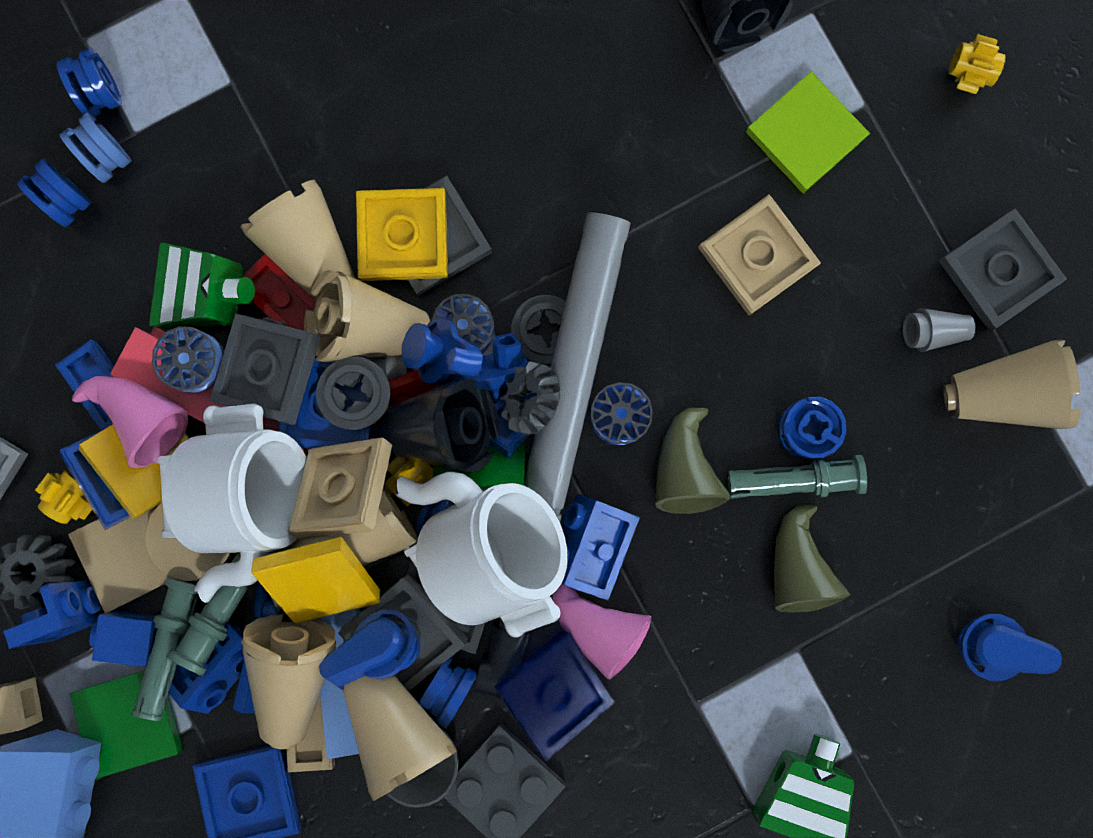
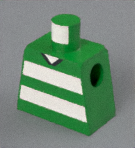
[149,243,255,331]
[752,733,854,838]

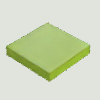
[746,71,870,194]

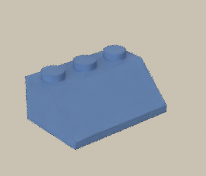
[0,729,102,838]

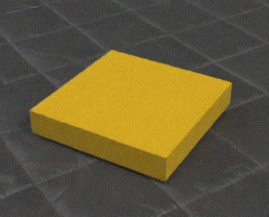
[356,188,448,281]
[78,424,189,521]
[251,537,380,624]

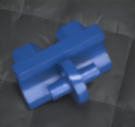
[446,333,529,404]

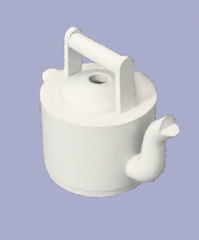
[157,404,307,603]
[395,472,567,637]

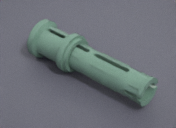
[728,455,867,499]
[166,552,249,676]
[131,578,199,721]

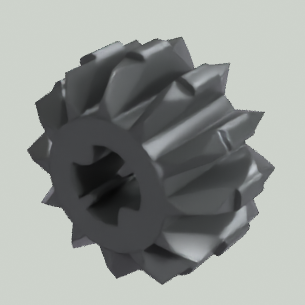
[0,534,75,610]

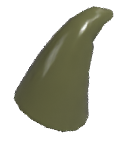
[655,408,731,514]
[774,504,851,613]

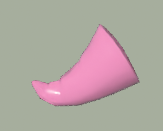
[72,376,188,468]
[552,584,651,679]

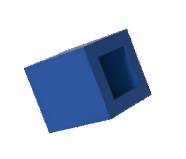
[89,610,157,667]

